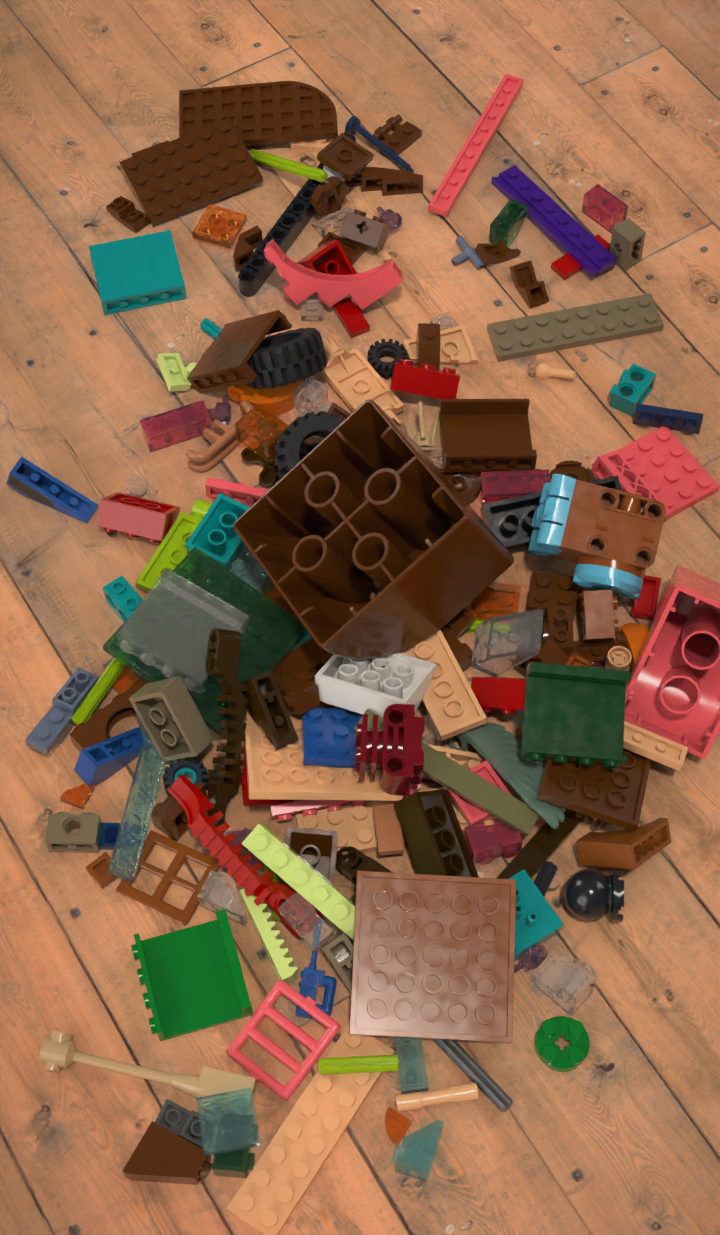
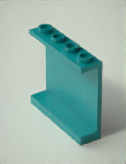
[89,230,187,316]

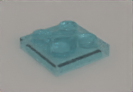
[196,1087,261,1156]

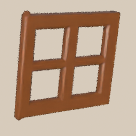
[116,830,220,925]

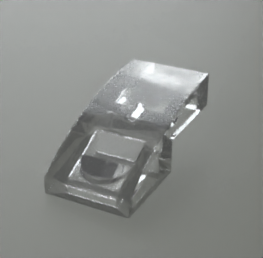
[278,892,334,952]

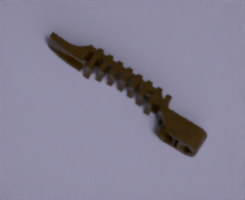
[205,627,248,827]

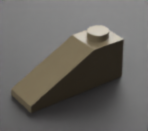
[319,930,353,994]

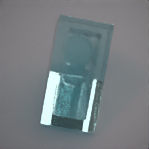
[391,1120,444,1182]

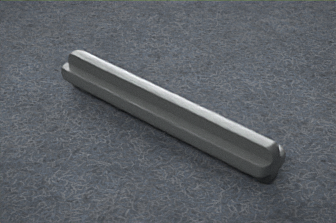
[432,1039,513,1112]

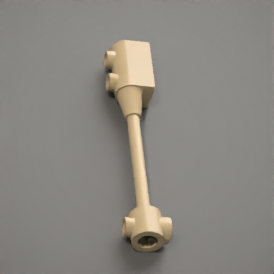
[39,1030,258,1117]

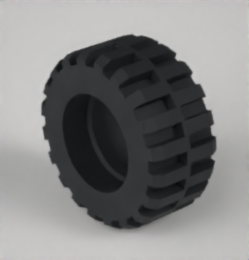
[247,328,328,390]
[274,411,345,479]

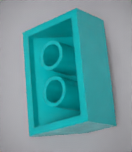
[185,493,250,578]

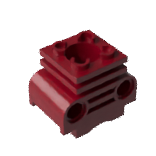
[354,704,425,796]

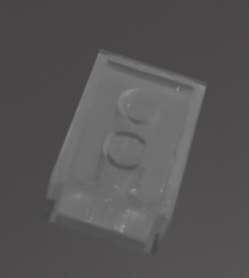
[472,609,544,677]

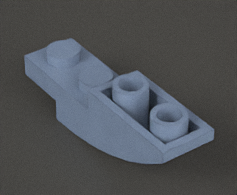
[26,667,99,754]

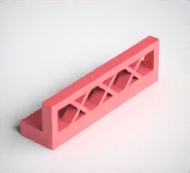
[591,450,672,519]

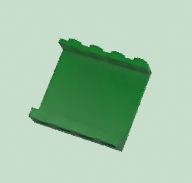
[131,909,253,1042]

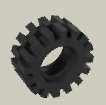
[368,339,406,380]

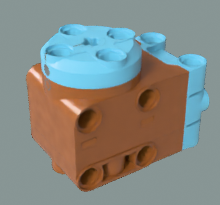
[528,474,666,599]

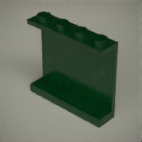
[521,662,631,769]

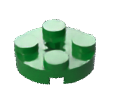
[535,1016,590,1072]

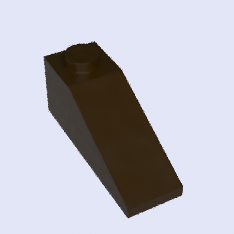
[240,670,299,749]

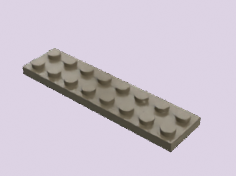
[487,293,664,362]

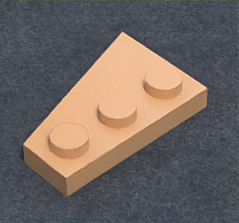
[403,324,478,364]

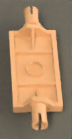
[321,336,404,429]

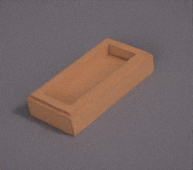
[373,804,404,856]

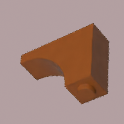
[576,818,671,870]

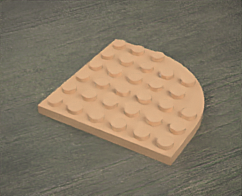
[243,701,403,801]

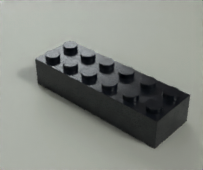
[480,476,622,550]

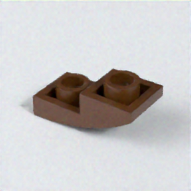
[106,196,150,233]

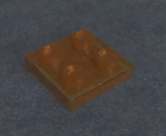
[192,204,247,249]

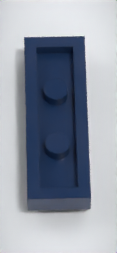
[633,404,703,434]

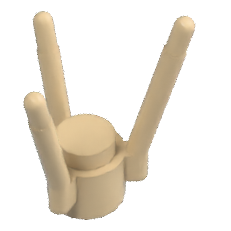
[404,401,440,454]

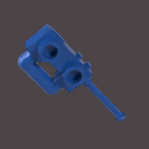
[295,921,337,1020]

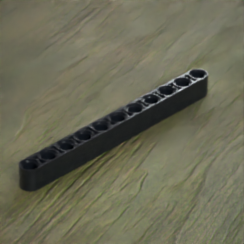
[238,134,356,297]

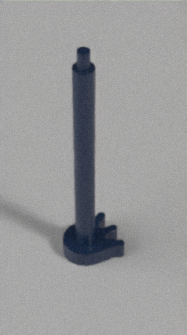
[344,116,414,173]

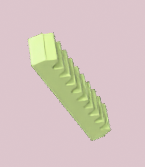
[240,888,299,986]

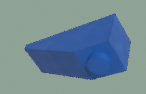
[74,727,153,786]

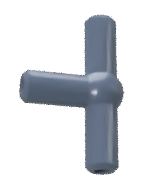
[451,236,485,269]

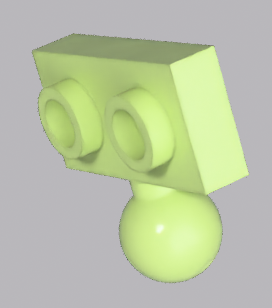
[157,353,197,392]

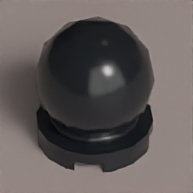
[563,868,624,922]

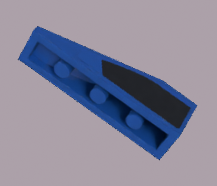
[6,456,99,524]

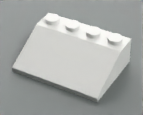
[315,653,437,718]

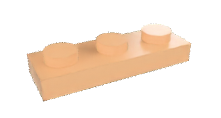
[623,721,689,771]

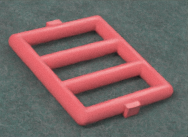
[226,980,341,1100]

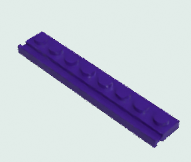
[492,165,617,278]

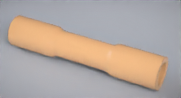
[395,1082,479,1112]

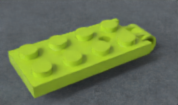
[135,499,212,604]

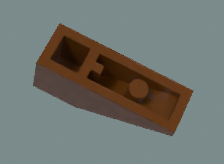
[417,323,440,370]

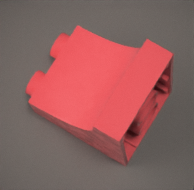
[624,564,720,759]

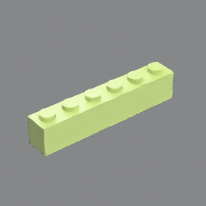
[242,822,355,940]

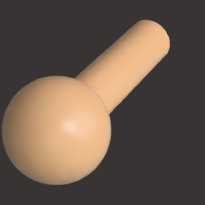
[535,363,576,379]

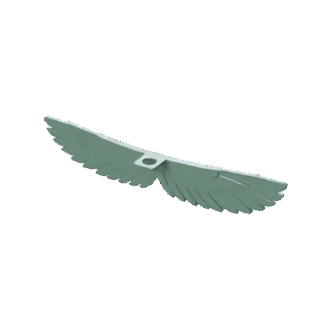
[447,722,566,829]

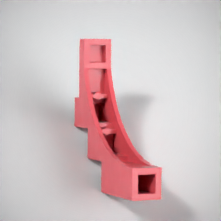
[263,240,404,310]

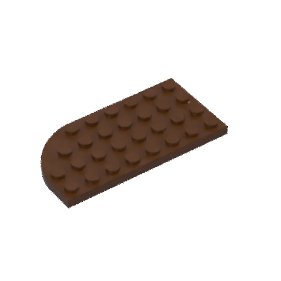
[179,81,338,146]

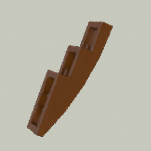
[342,167,423,196]

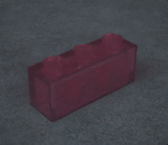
[140,400,212,453]
[480,469,550,506]

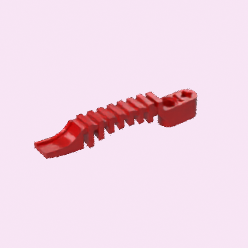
[167,775,324,938]

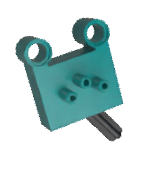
[509,861,564,962]

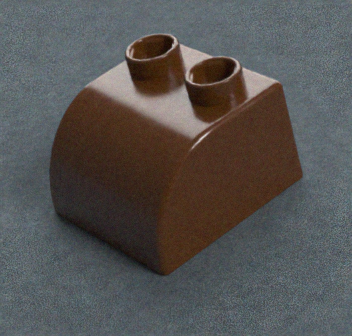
[234,399,514,659]

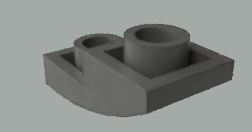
[154,1099,216,1149]

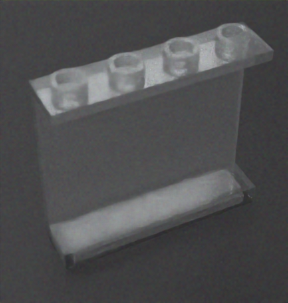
[117,568,249,694]

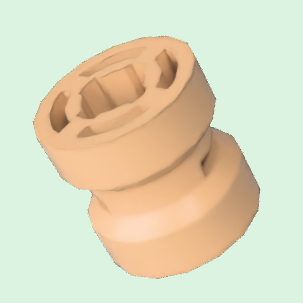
[605,646,632,671]

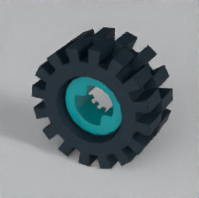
[163,757,209,797]

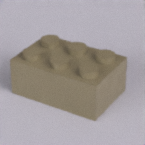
[129,676,214,762]

